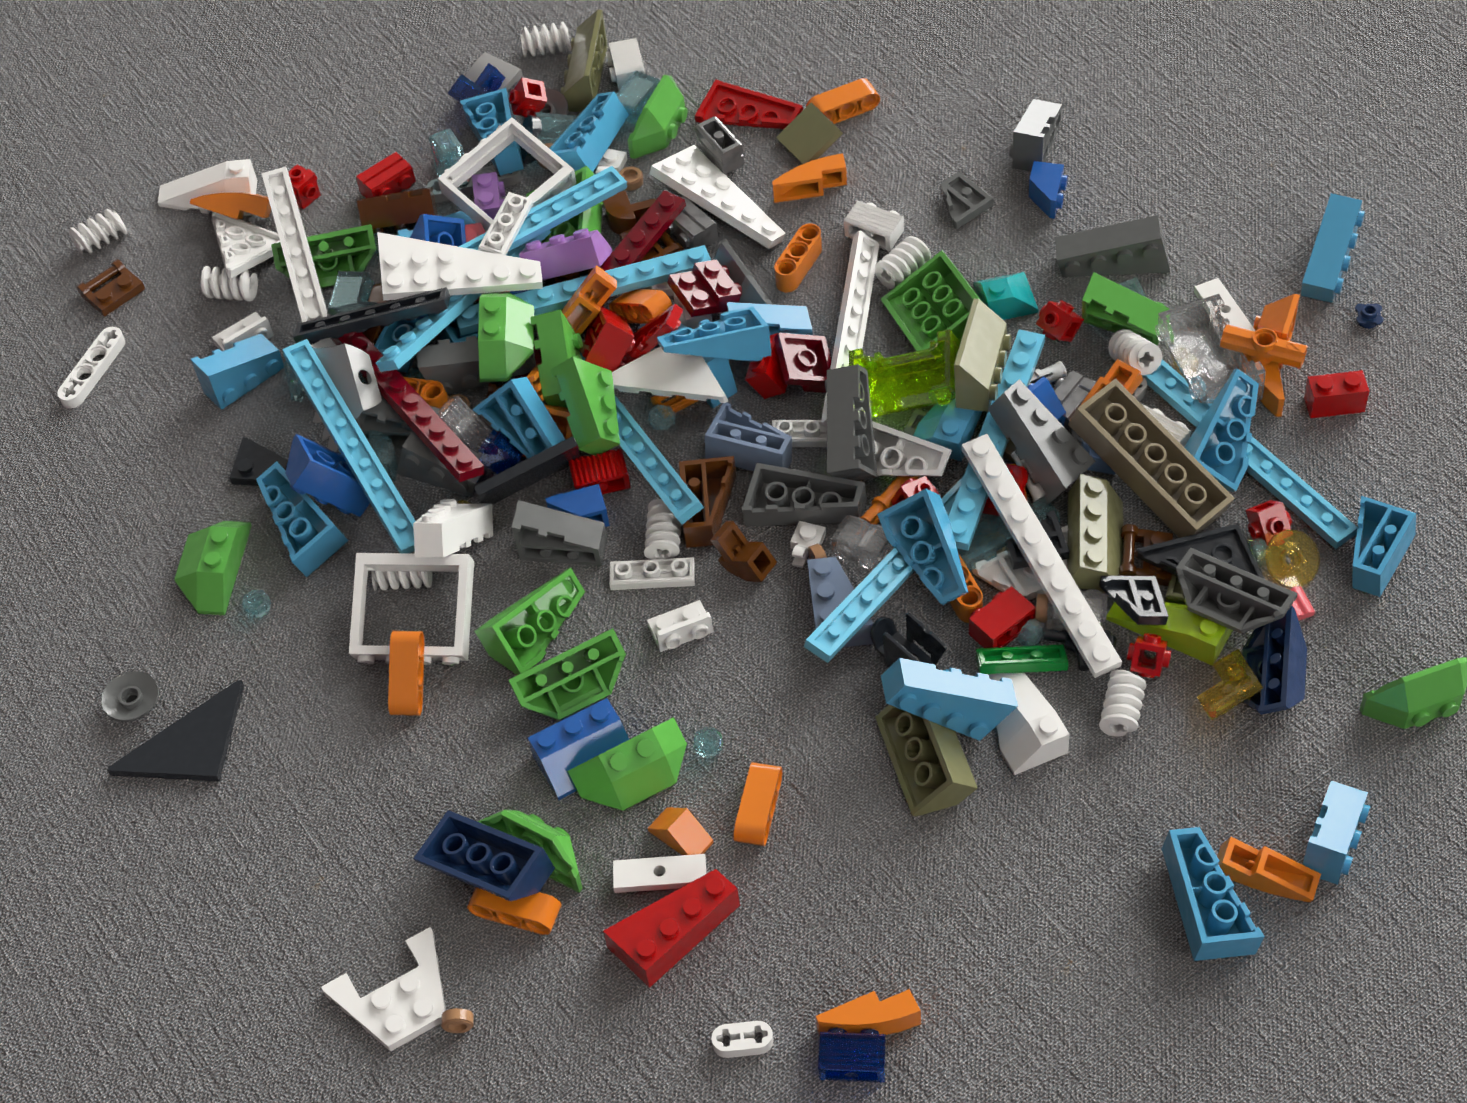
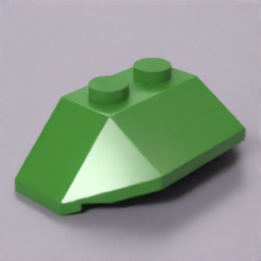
[627,75,688,159]
[271,224,377,288]
[478,292,535,382]
[174,521,252,615]
[508,628,626,720]
[1359,657,1467,729]
[567,717,687,811]
[477,810,583,893]

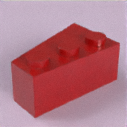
[583,306,635,372]

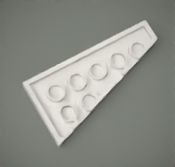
[649,145,785,249]
[377,232,543,301]

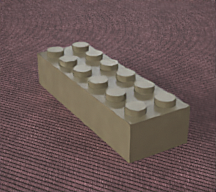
[1068,378,1235,538]

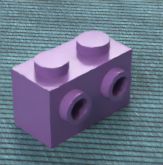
[472,172,506,220]

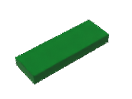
[976,645,1069,674]

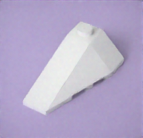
[158,159,257,216]
[872,421,952,477]
[987,672,1069,775]

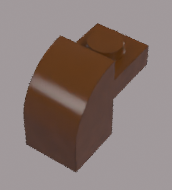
[602,191,656,235]
[710,521,777,582]

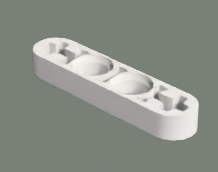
[57,327,125,409]

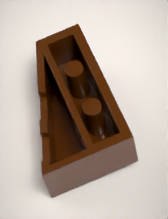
[357,187,438,234]
[679,456,736,548]

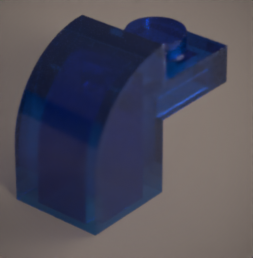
[447,63,506,105]

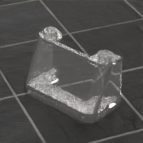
[1155,294,1266,403]

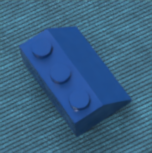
[285,434,370,517]
[528,698,629,800]

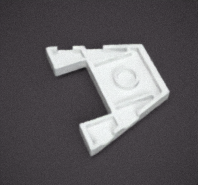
[321,927,446,1051]

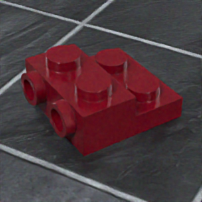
[667,259,742,317]
[774,333,831,393]

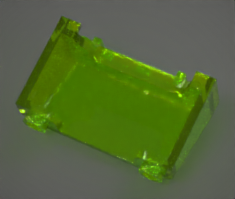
[849,329,960,419]

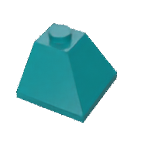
[974,272,1039,320]

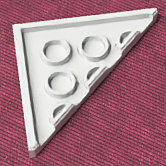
[212,211,280,278]
[612,347,728,403]

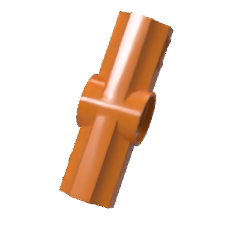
[1220,324,1308,369]

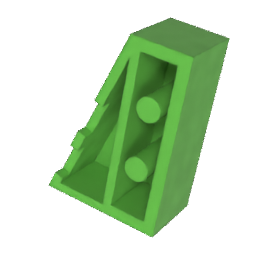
[1082,272,1170,346]
[530,310,583,408]
[550,357,620,456]

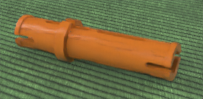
[859,476,920,531]

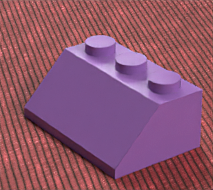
[519,228,613,280]

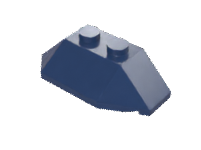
[1239,606,1307,715]

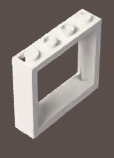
[438,117,576,232]
[349,553,474,665]

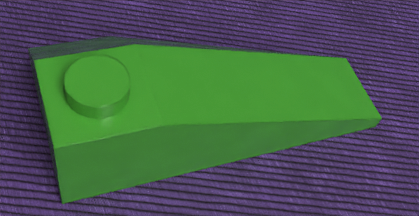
[474,568,585,675]

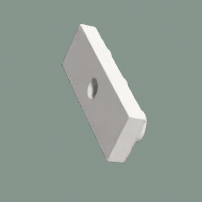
[478,192,533,255]
[1194,278,1256,334]
[772,420,827,447]
[609,557,695,590]
[613,854,707,893]

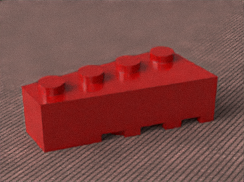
[603,869,740,988]

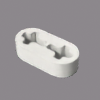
[711,1021,774,1058]

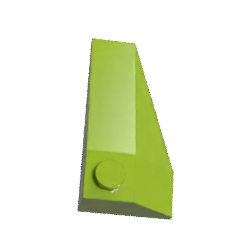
[1106,602,1233,666]

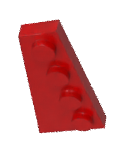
[694,79,803,129]
[617,304,683,369]

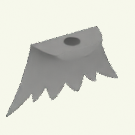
[306,343,382,452]

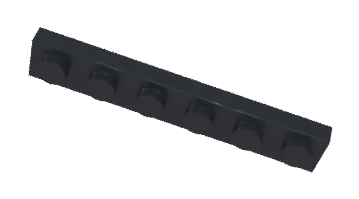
[293,287,450,345]

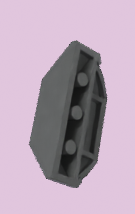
[713,239,773,305]
[1176,548,1298,634]

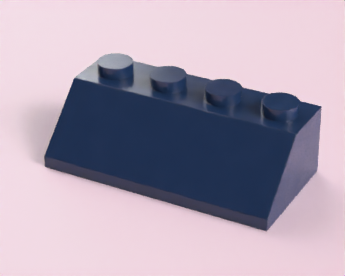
[413,810,555,901]

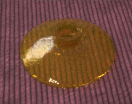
[1265,530,1320,588]

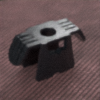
[870,613,947,670]

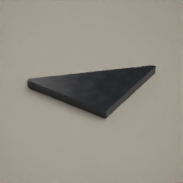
[1135,523,1265,579]
[108,680,244,781]

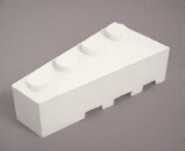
[413,499,493,557]

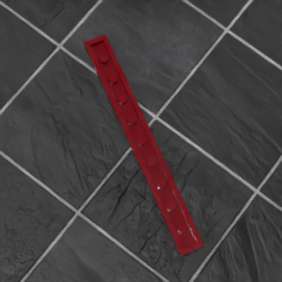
[514,190,686,383]
[330,332,484,482]

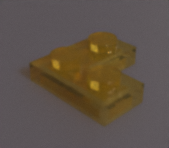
[1197,649,1263,720]

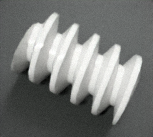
[521,22,571,58]
[69,209,127,256]
[874,236,932,289]
[200,266,258,302]
[1108,329,1163,375]
[644,499,682,560]
[372,553,432,591]
[1099,669,1147,737]

